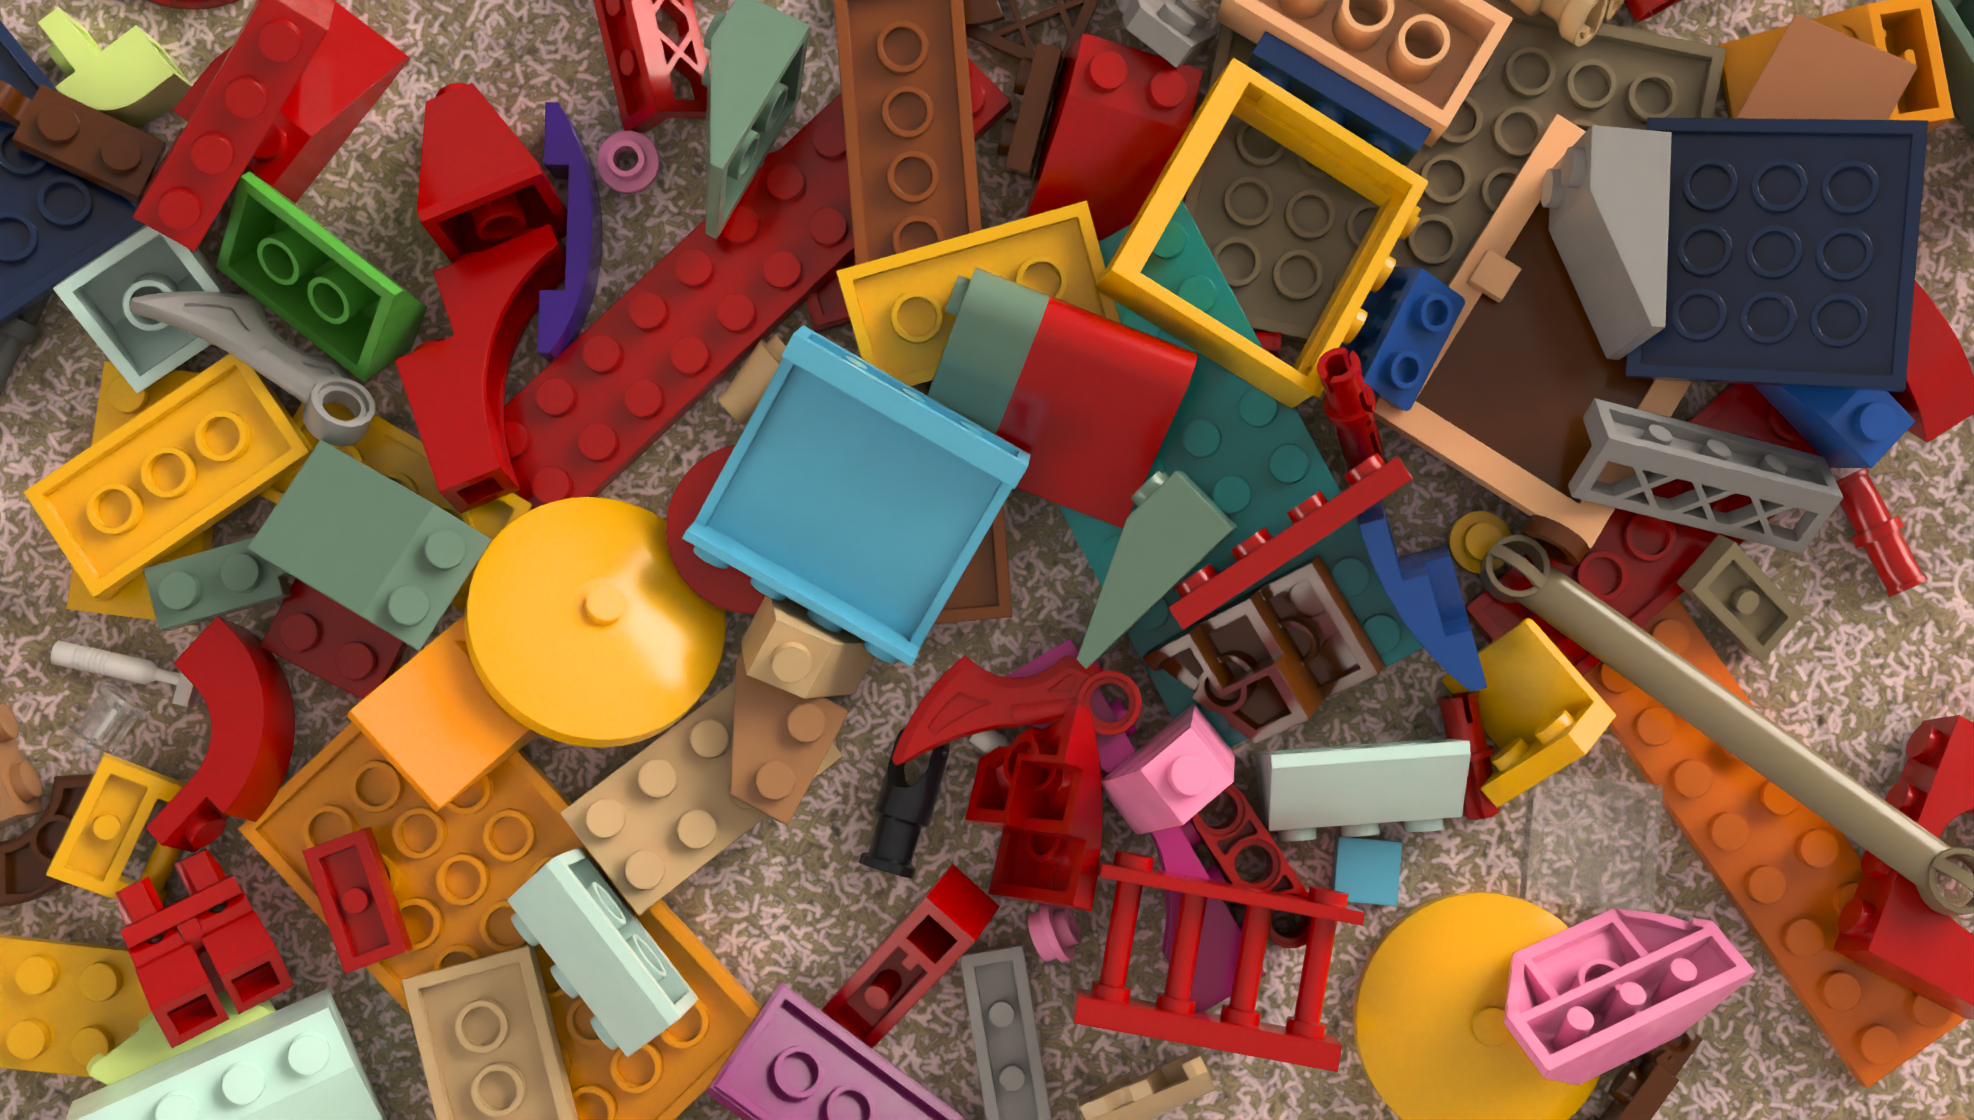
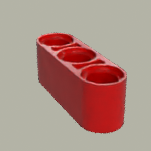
[1190,784,1311,948]

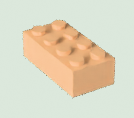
[1215,0,1513,148]

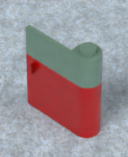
[927,267,1198,529]

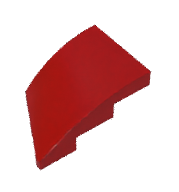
[965,704,1103,911]

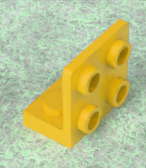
[1442,618,1616,808]

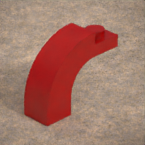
[1888,280,1974,443]
[146,616,295,853]

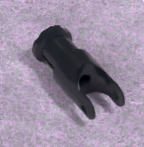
[858,728,950,879]

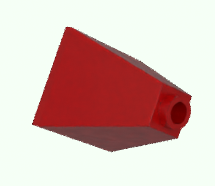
[417,83,567,262]

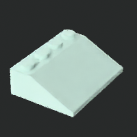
[65,988,387,1120]

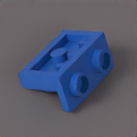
[1339,267,1465,411]

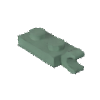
[143,537,291,631]

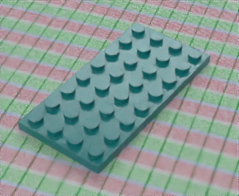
[1058,200,1423,748]

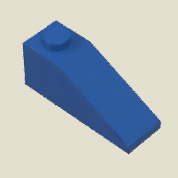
[1752,384,1916,468]

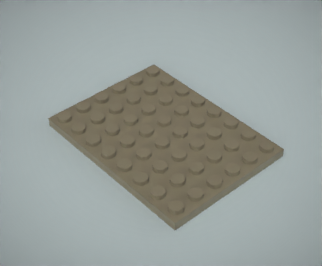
[1184,0,1727,344]

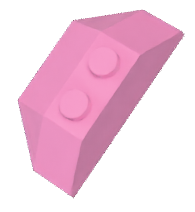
[1504,908,1755,1085]

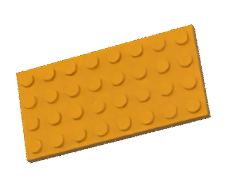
[238,722,762,1120]

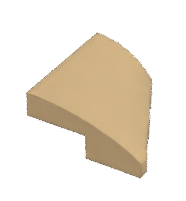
[1078,1049,1216,1120]

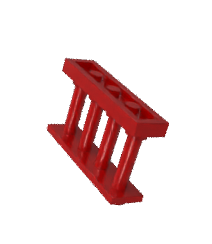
[1071,851,1365,1072]

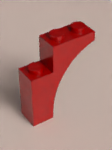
[395,224,566,514]

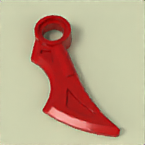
[892,655,1142,765]

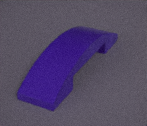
[537,102,603,362]

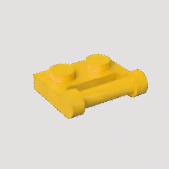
[46,752,188,904]

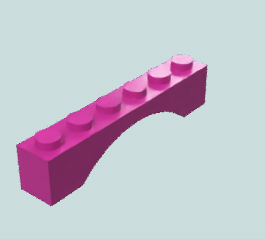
[1005,639,1267,1011]

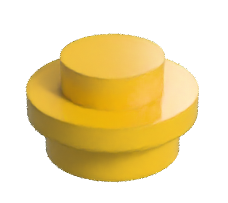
[1448,511,1511,574]

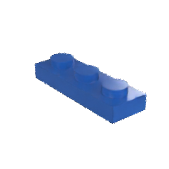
[1247,31,1431,167]

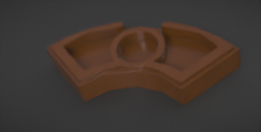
[0,774,93,907]

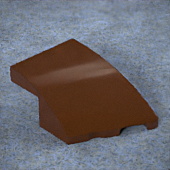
[1142,555,1385,744]

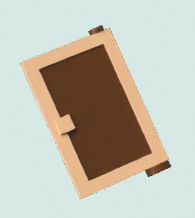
[1373,114,1692,567]

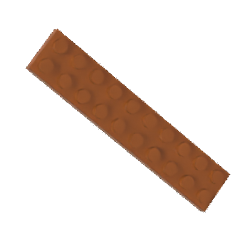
[833,0,1013,624]

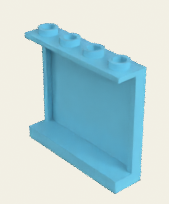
[682,325,1031,667]

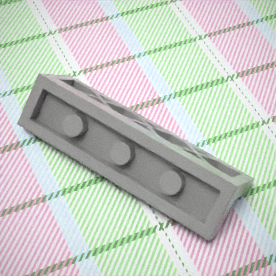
[1568,398,1844,554]

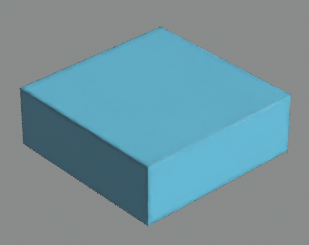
[1331,835,1402,906]

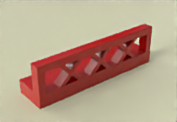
[593,0,708,133]

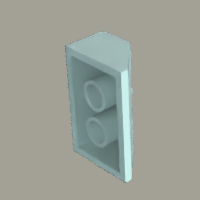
[1255,738,1471,841]
[507,847,699,1058]

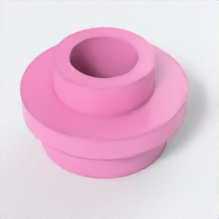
[597,131,660,194]
[1027,904,1081,963]

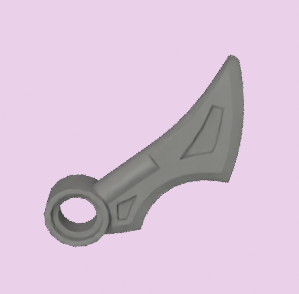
[129,291,375,447]

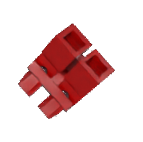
[115,848,294,1048]

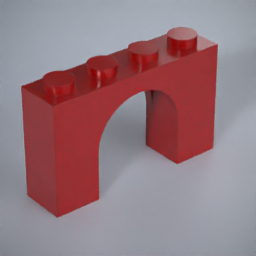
[132,0,334,252]
[1833,715,1974,1020]

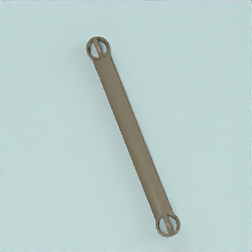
[1480,535,1974,916]

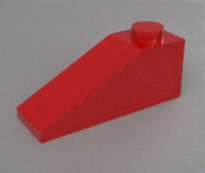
[820,864,1000,1049]

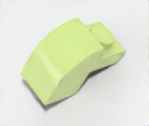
[38,7,192,126]

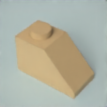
[741,595,875,699]

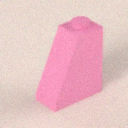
[1101,703,1235,835]

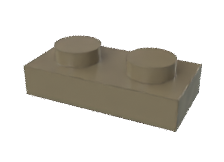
[1676,534,1803,663]

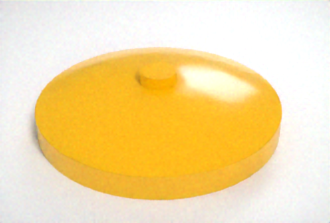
[464,497,726,748]
[1353,891,1601,1120]

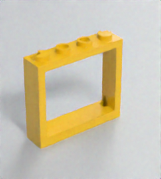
[1095,58,1429,409]

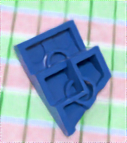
[1358,500,1487,691]

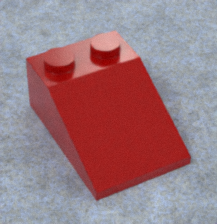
[173,0,410,203]
[1025,33,1203,242]

